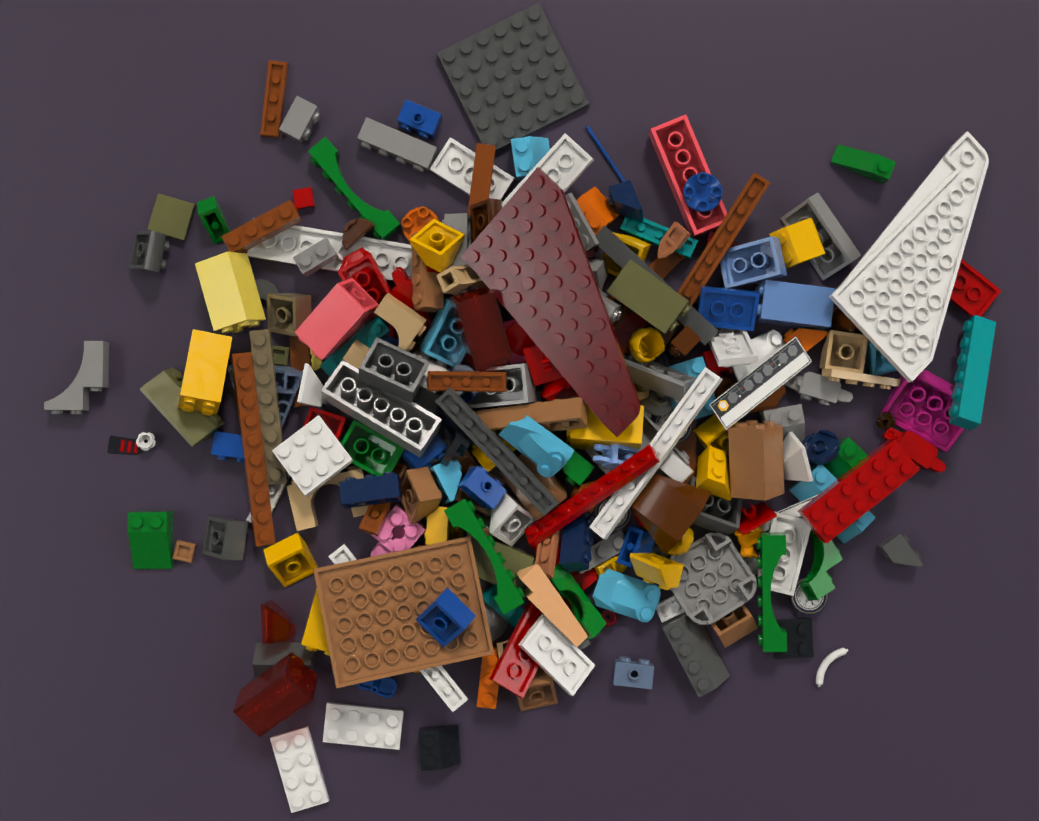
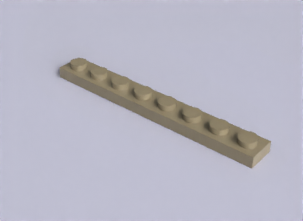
[249,329,288,485]

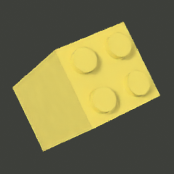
[195,252,266,333]

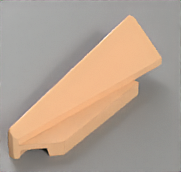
[516,564,588,647]

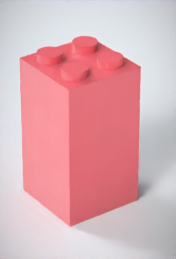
[294,278,379,360]

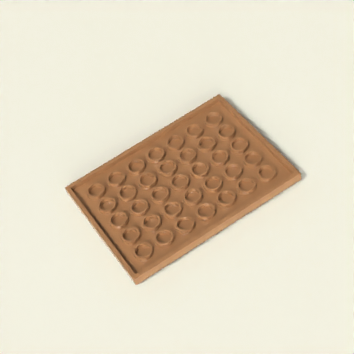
[313,536,494,688]

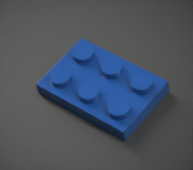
[697,286,760,331]

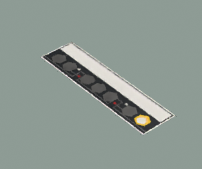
[709,337,812,430]

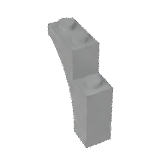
[44,341,109,414]

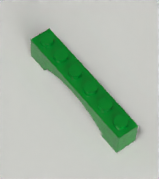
[308,136,401,240]
[444,498,525,615]
[757,532,787,652]

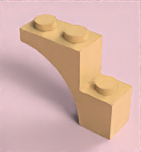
[436,265,486,295]

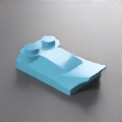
[498,415,574,477]
[592,568,661,623]

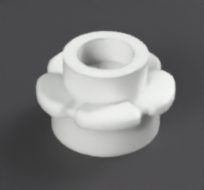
[136,432,156,451]

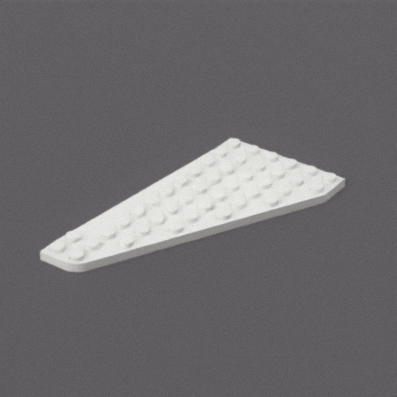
[829,131,989,382]

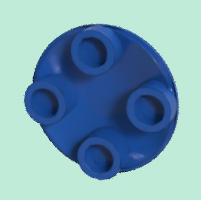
[683,172,723,212]

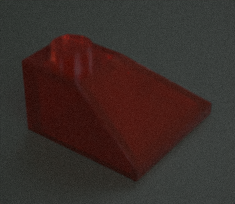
[261,600,296,644]

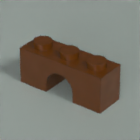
[665,325,701,360]

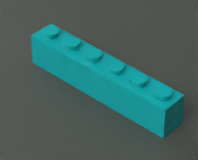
[949,315,996,431]

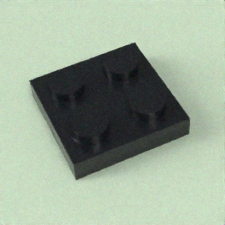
[774,618,814,659]

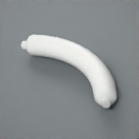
[816,648,849,687]

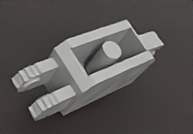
[784,371,853,406]

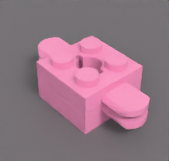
[370,504,426,557]

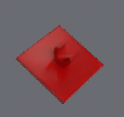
[523,345,564,386]
[738,501,777,535]

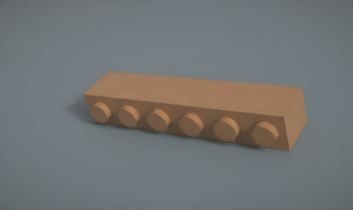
[474,397,589,438]

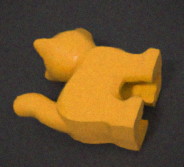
[733,527,764,559]

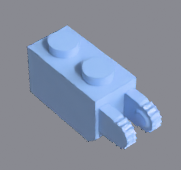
[593,444,640,469]

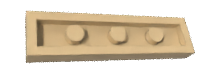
[821,369,900,390]

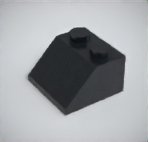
[418,724,461,771]

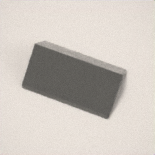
[252,642,314,681]

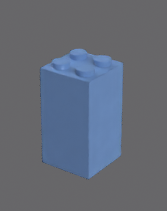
[755,280,835,331]

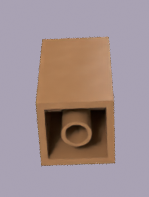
[728,420,784,501]

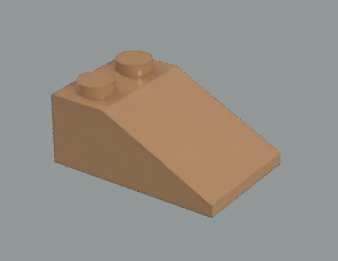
[500,453,567,521]

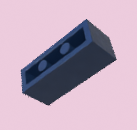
[339,472,403,509]
[559,511,595,572]

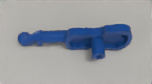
[330,668,398,698]

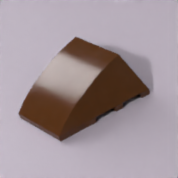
[631,474,711,555]

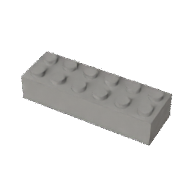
[321,360,442,458]

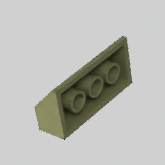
[139,367,225,447]

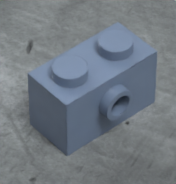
[612,656,654,689]

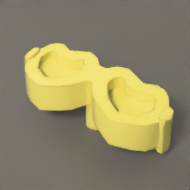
[310,349,323,371]

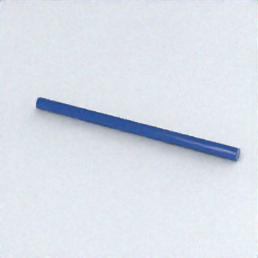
[586,126,625,182]

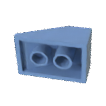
[720,236,787,289]

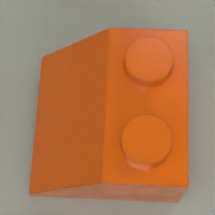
[576,186,620,235]

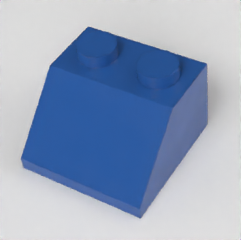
[415,587,476,648]

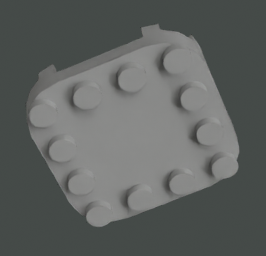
[669,532,757,626]

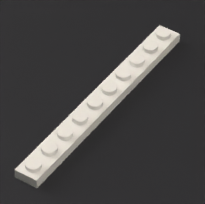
[589,367,723,540]
[328,544,468,712]

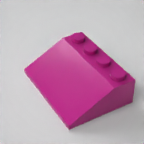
[881,369,964,452]

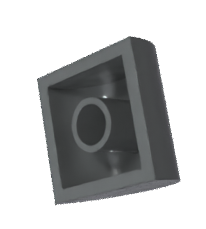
[129,230,169,274]

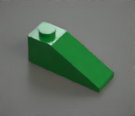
[830,145,896,184]

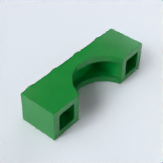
[549,563,607,641]

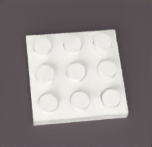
[272,415,354,497]

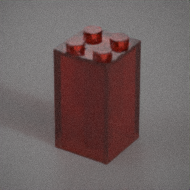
[449,285,513,372]
[233,652,318,737]

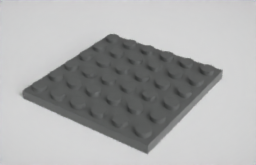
[437,3,589,152]

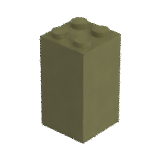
[607,259,691,334]
[467,533,535,591]

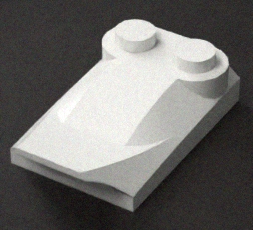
[732,329,785,381]

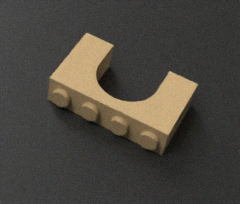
[343,293,427,369]
[286,465,369,531]

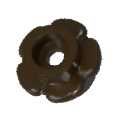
[876,412,896,430]

